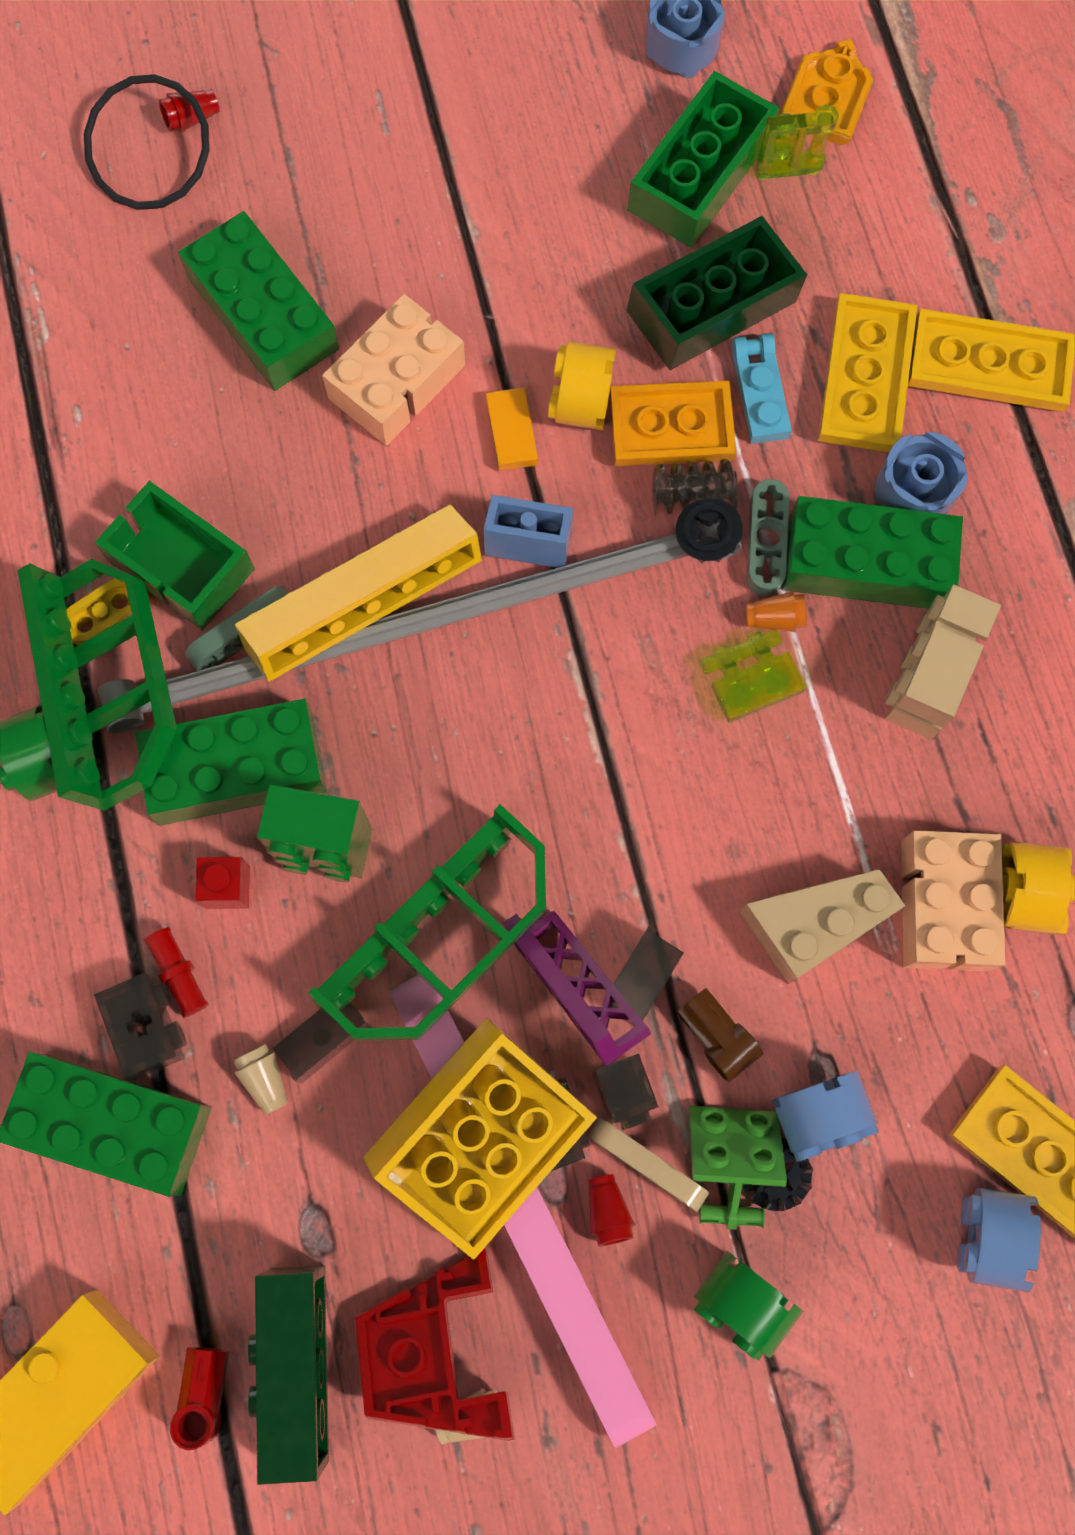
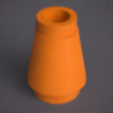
[746,591,807,632]

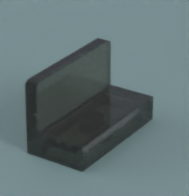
[601,925,684,1025]
[272,1002,371,1084]

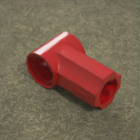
[170,1347,229,1451]

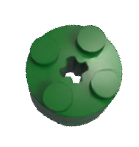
[0,705,57,801]
[694,1251,804,1361]

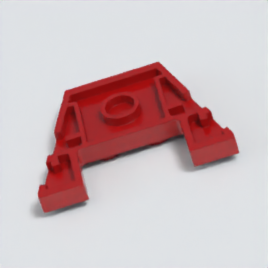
[355,1248,515,1441]

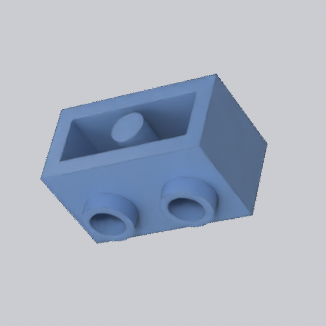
[484,495,574,568]

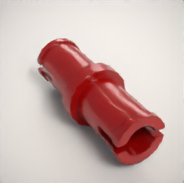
[144,927,209,1018]

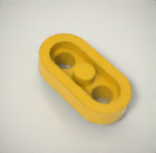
[66,579,132,645]

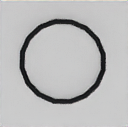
[83,74,210,210]

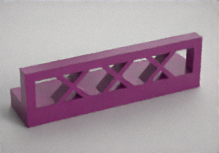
[502,910,651,1066]

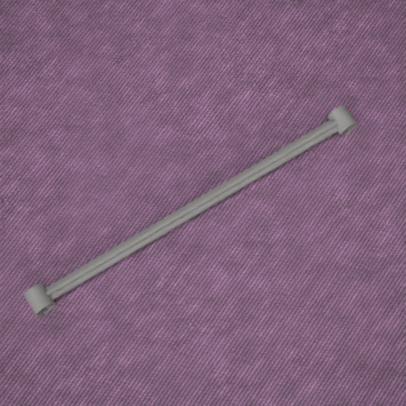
[97,521,742,733]

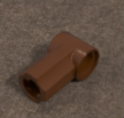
[676,988,763,1082]

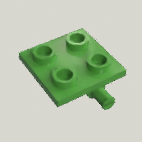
[689,1106,787,1230]

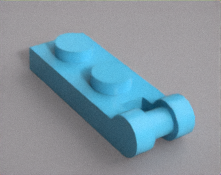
[731,333,792,444]

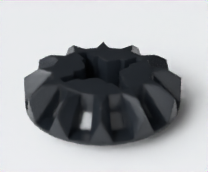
[676,498,743,564]
[742,1138,813,1211]

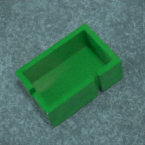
[95,480,255,631]
[257,784,372,882]

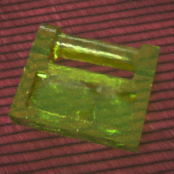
[756,105,839,180]

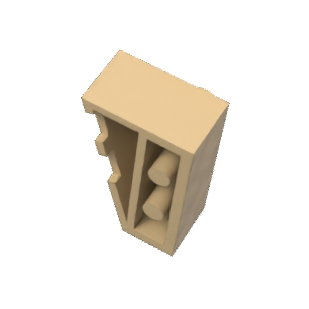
[739,869,905,984]

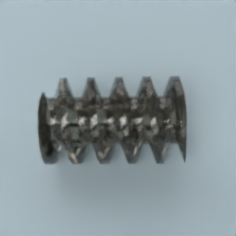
[651,459,738,515]

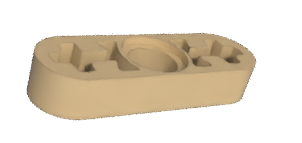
[587,1118,709,1212]

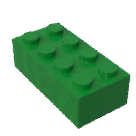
[627,70,780,248]
[178,211,340,391]
[783,496,963,609]
[135,698,327,826]
[0,1051,212,1197]

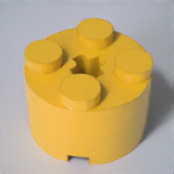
[548,341,616,431]
[1002,842,1075,935]

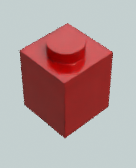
[195,857,250,909]

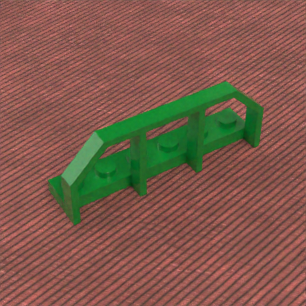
[17,559,177,811]
[308,804,546,1041]

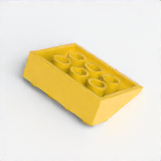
[363,1018,597,1260]

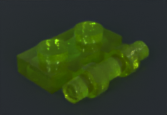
[700,629,807,723]

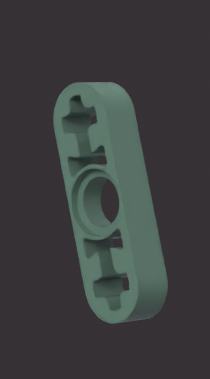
[746,479,789,596]
[185,586,289,671]

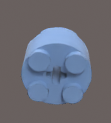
[646,0,725,78]
[874,432,968,514]
[772,1070,879,1162]
[957,1188,1041,1292]

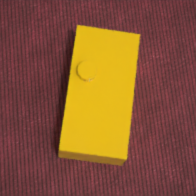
[0,1290,160,1516]

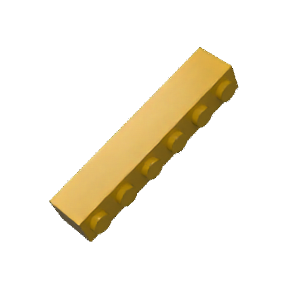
[235,504,482,682]

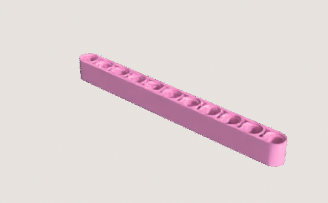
[388,975,657,1449]

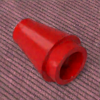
[159,89,220,133]
[588,1174,635,1247]

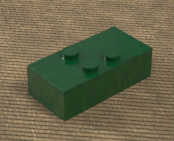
[626,216,808,370]
[248,1265,329,1485]

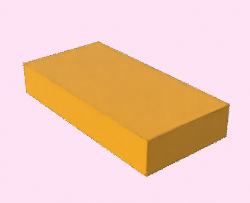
[486,387,538,471]

